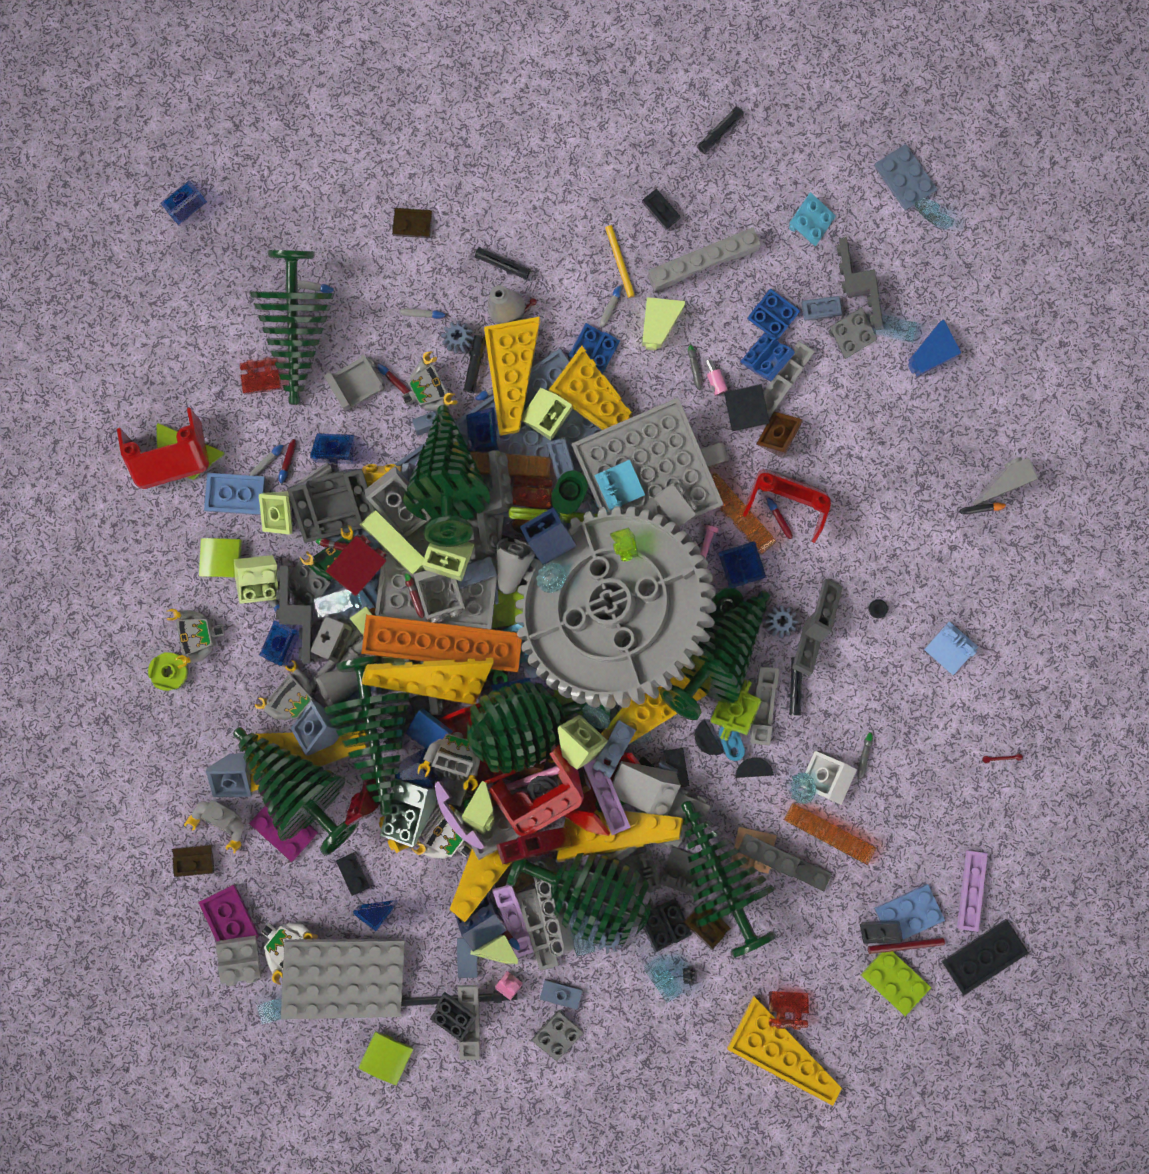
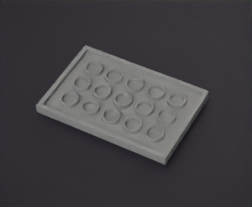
[281,938,405,1019]

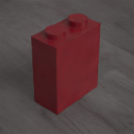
[326,534,387,596]

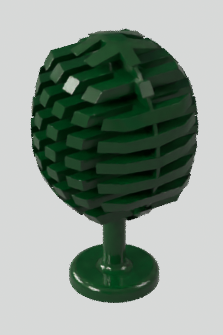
[467,681,610,774]
[506,853,651,946]

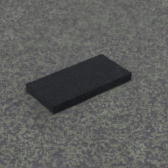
[941,919,1029,995]

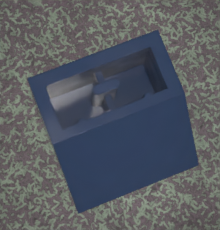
[520,507,577,565]
[455,893,506,952]

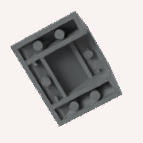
[287,469,375,543]

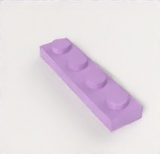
[583,755,630,835]
[957,850,988,932]

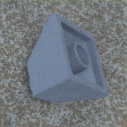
[291,700,343,756]
[206,753,252,797]

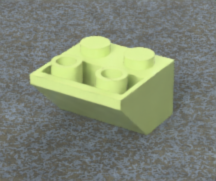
[521,388,572,441]
[422,542,474,581]
[234,555,278,604]

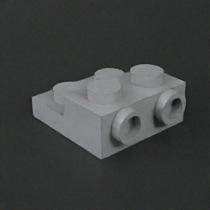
[216,935,261,986]

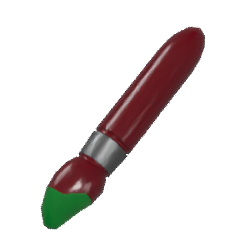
[315,538,348,551]
[405,573,424,618]

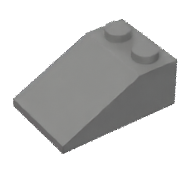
[973,457,1038,506]
[365,466,431,539]
[612,761,681,816]

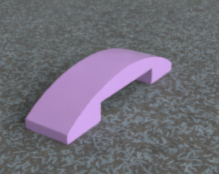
[435,781,486,849]
[493,885,534,957]

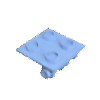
[924,621,978,675]

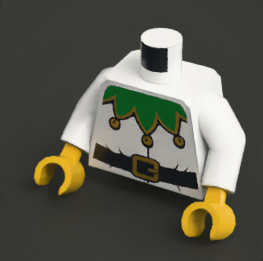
[412,804,472,859]
[261,923,318,985]

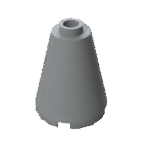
[488,285,525,324]
[497,538,535,594]
[314,670,359,707]

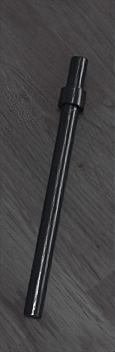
[401,991,518,1006]

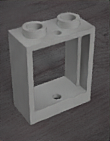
[413,570,466,623]

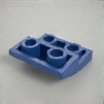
[747,288,800,340]
[567,323,620,374]
[740,333,795,381]
[406,708,453,750]

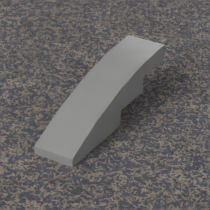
[764,341,815,416]
[517,888,559,971]

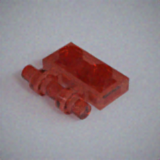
[240,357,282,395]
[512,475,553,508]
[769,991,809,1030]

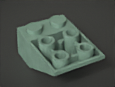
[380,778,437,847]

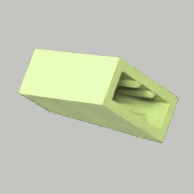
[642,297,685,350]

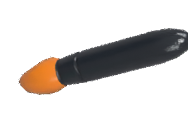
[959,502,1006,514]

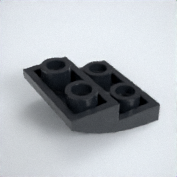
[724,384,770,432]
[644,899,692,952]
[430,992,476,1042]

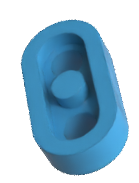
[718,726,745,761]

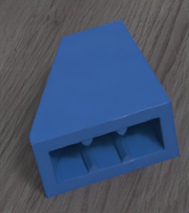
[908,320,961,377]

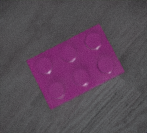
[249,806,319,862]
[198,884,260,941]

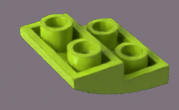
[199,538,242,578]
[358,1031,413,1085]

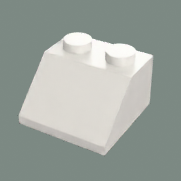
[800,751,857,805]

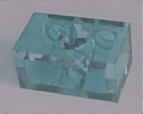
[314,590,362,618]
[644,955,683,1003]

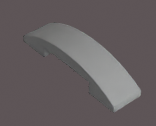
[750,666,779,746]
[458,985,480,1060]

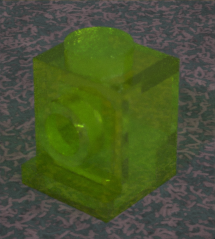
[610,527,639,562]

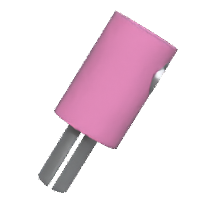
[706,359,728,396]

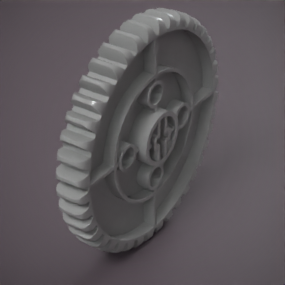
[515,506,716,709]

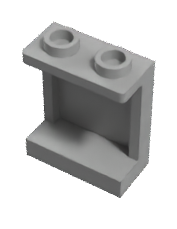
[324,353,385,412]

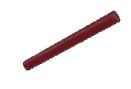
[868,938,945,954]

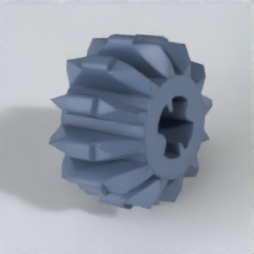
[441,321,474,354]
[765,605,798,638]
[593,923,625,953]

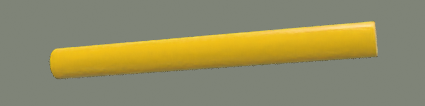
[605,225,635,298]

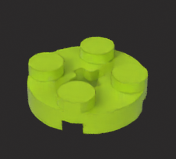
[148,652,188,691]

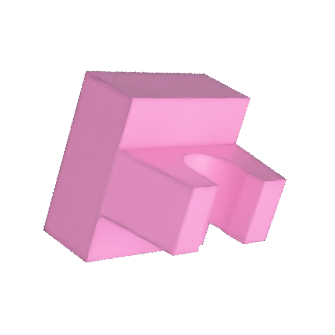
[495,971,523,1000]

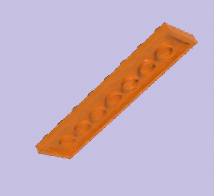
[361,614,522,672]

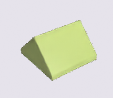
[259,491,293,534]
[470,935,518,964]

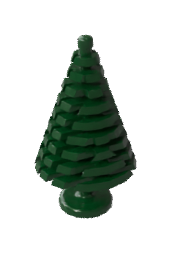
[249,250,335,405]
[403,405,491,547]
[660,590,770,721]
[324,656,410,816]
[233,727,359,856]
[681,801,777,958]

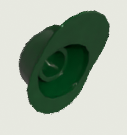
[551,470,588,514]

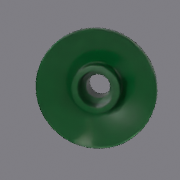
[710,587,744,620]

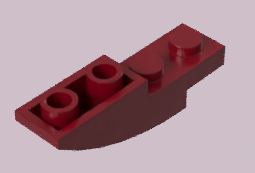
[345,779,380,825]
[496,827,572,865]

